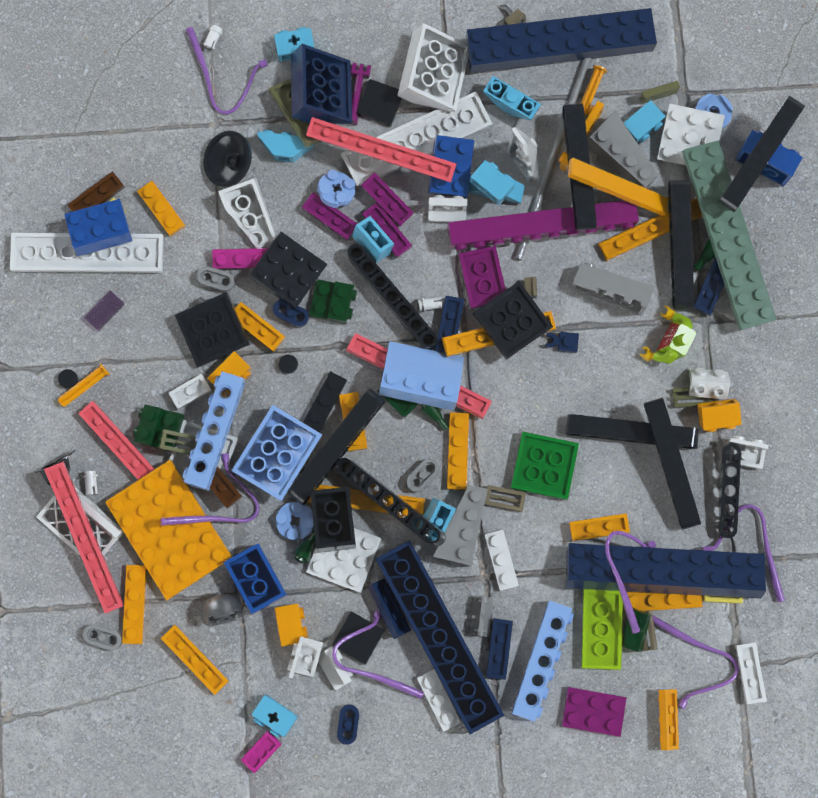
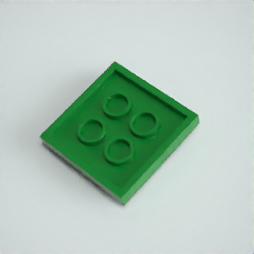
[511,431,579,500]

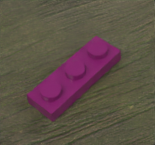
[361,172,414,226]
[302,192,357,241]
[362,202,412,258]

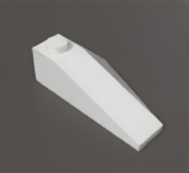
[507,127,538,182]
[218,177,277,248]

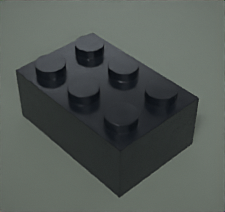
[310,487,356,553]

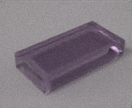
[84,290,125,331]

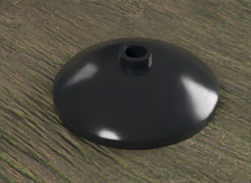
[203,131,252,187]

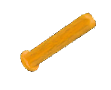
[580,65,607,117]
[57,363,110,407]

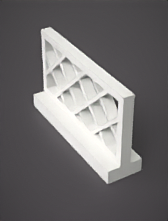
[37,486,125,556]

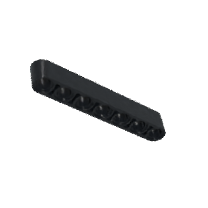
[718,95,805,212]
[562,104,597,230]
[668,180,694,310]
[347,244,437,350]
[287,389,385,505]
[644,397,701,530]
[565,414,699,449]
[336,458,446,546]

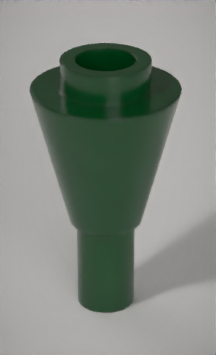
[693,239,715,271]
[420,404,449,431]
[292,531,316,564]

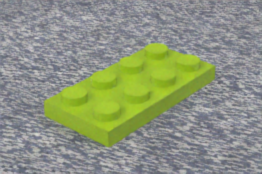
[581,589,623,670]

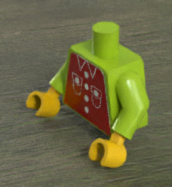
[639,306,696,364]

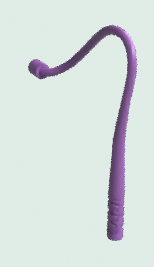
[186,27,268,115]
[160,453,259,526]
[702,504,785,602]
[605,531,656,633]
[332,610,424,699]
[653,615,739,710]

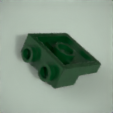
[309,279,357,324]
[133,404,185,452]

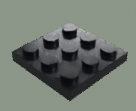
[248,232,327,310]
[473,281,553,360]
[175,292,250,368]

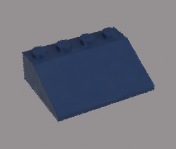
[291,44,352,124]

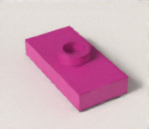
[240,730,282,774]

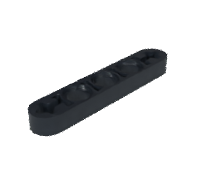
[718,443,741,538]

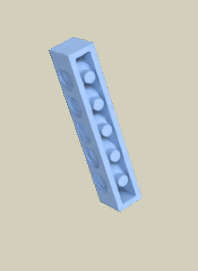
[183,372,246,491]
[511,601,574,722]

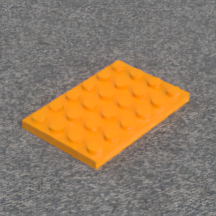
[105,460,233,600]

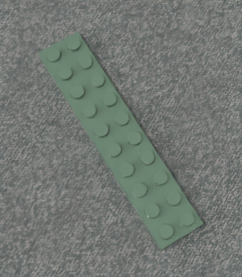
[682,140,777,331]

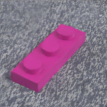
[212,248,268,269]

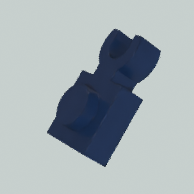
[545,332,579,353]

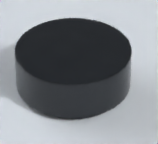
[279,354,298,374]
[58,369,79,389]

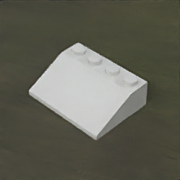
[397,23,468,112]

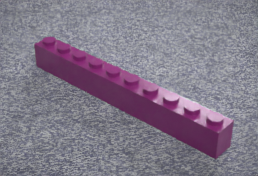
[447,200,639,251]

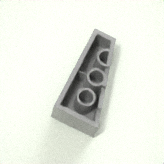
[588,111,658,189]
[571,263,655,315]
[433,485,488,566]

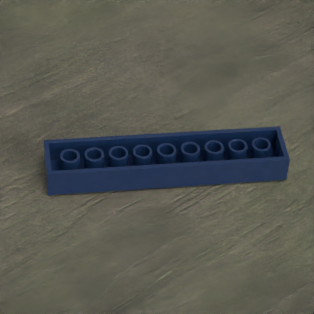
[465,8,657,73]
[376,540,505,735]
[566,543,766,599]

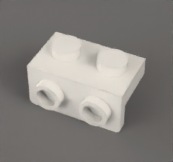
[428,195,467,222]
[689,368,730,400]
[726,436,768,470]
[287,636,323,679]
[318,647,353,690]

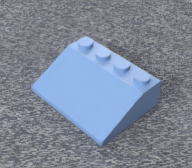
[379,341,464,411]
[232,405,322,501]

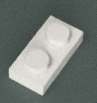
[169,374,212,410]

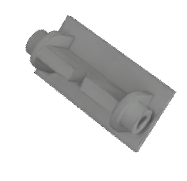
[470,596,493,637]

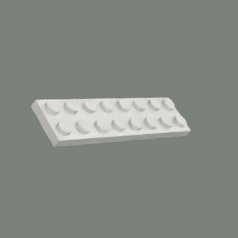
[341,92,492,188]
[10,233,164,273]

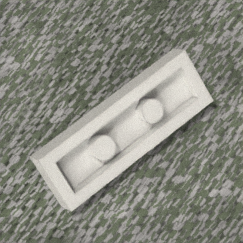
[484,530,519,591]
[735,642,767,704]
[417,669,461,732]

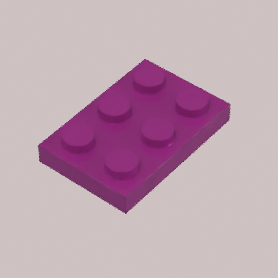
[459,246,506,309]
[562,687,627,737]

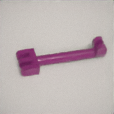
[351,62,371,125]

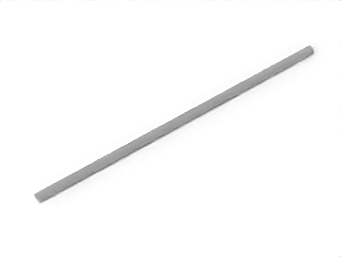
[515,58,591,261]

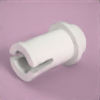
[203,25,223,50]
[418,297,442,313]
[82,471,98,495]

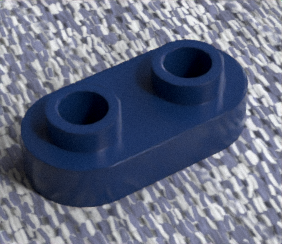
[273,299,309,327]
[337,704,359,745]

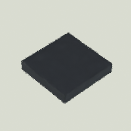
[357,79,403,127]
[332,611,385,665]

